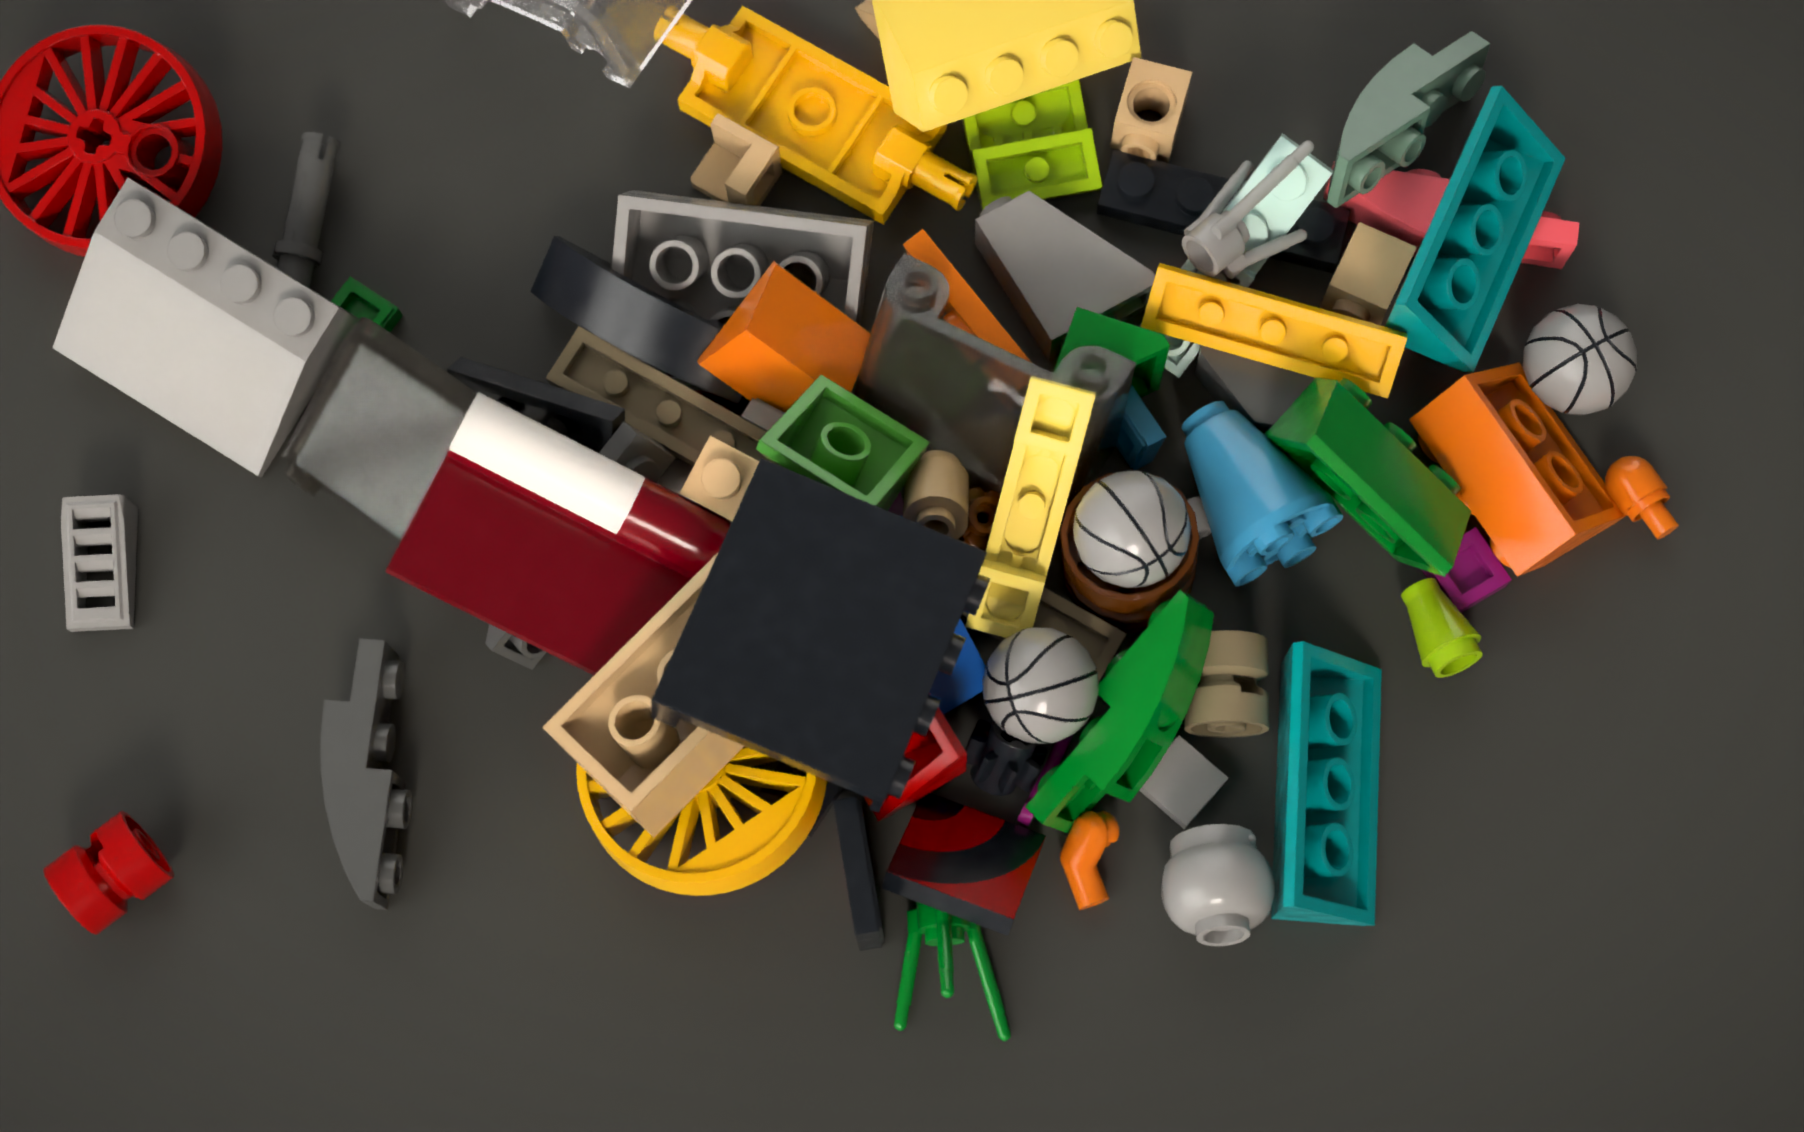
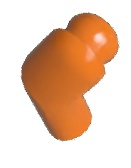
[1060,811,1120,910]

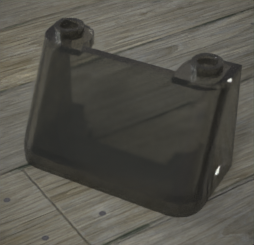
[853,253,1136,526]
[281,317,477,540]

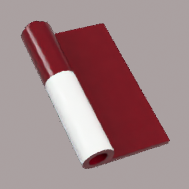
[385,392,732,675]

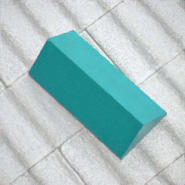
[1384,86,1566,372]
[1271,641,1382,926]

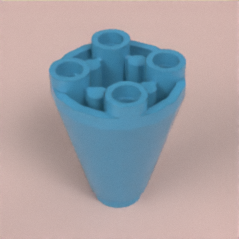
[1181,401,1343,587]

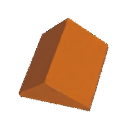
[697,261,874,413]

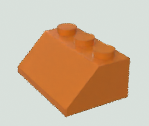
[1409,362,1627,577]

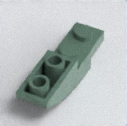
[1327,31,1490,208]

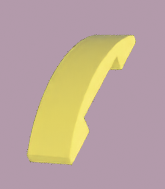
[965,375,1096,638]

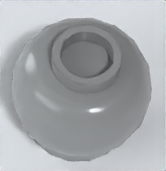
[1161,824,1275,946]

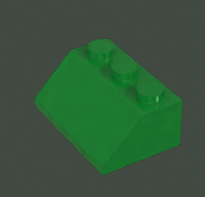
[1265,377,1471,577]

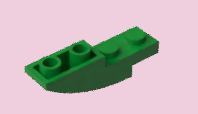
[1025,590,1214,834]

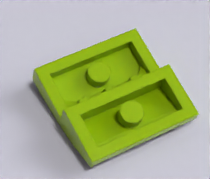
[962,79,1103,210]

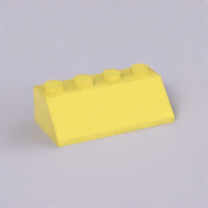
[872,0,1142,132]

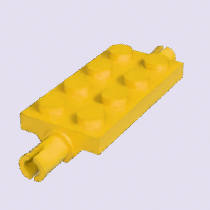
[648,3,978,225]

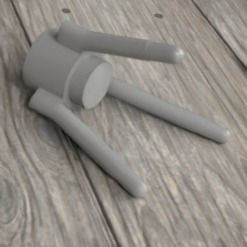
[1182,140,1314,279]

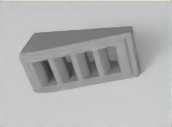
[61,494,138,632]

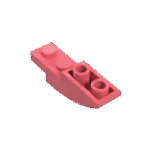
[1323,161,1580,269]

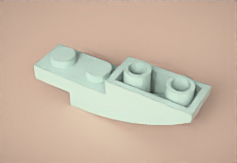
[1139,133,1333,378]

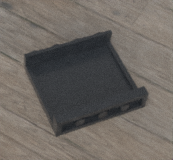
[651,458,990,813]

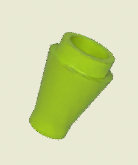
[1401,578,1483,678]

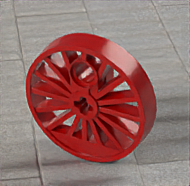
[0,25,223,257]

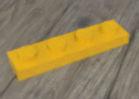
[1141,263,1408,399]

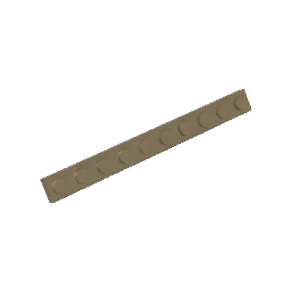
[546,326,1127,683]

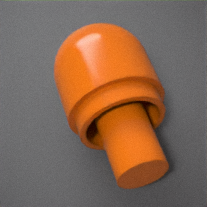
[1605,456,1679,540]

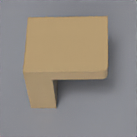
[691,114,782,206]

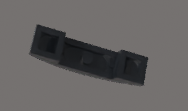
[530,236,745,404]

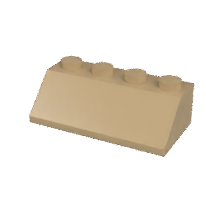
[542,553,744,838]

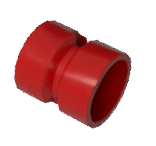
[43,810,174,935]

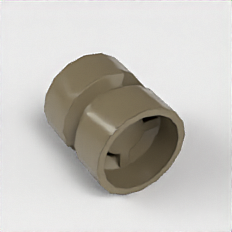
[1184,630,1269,738]

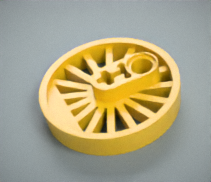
[576,746,827,896]

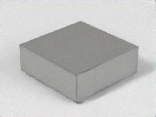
[1139,735,1229,830]

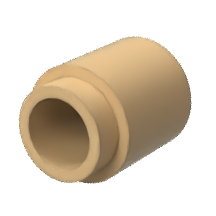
[903,450,969,540]

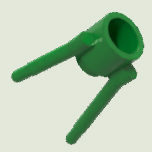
[894,902,1011,1041]

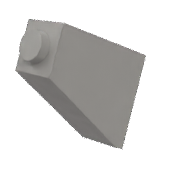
[975,191,1155,362]

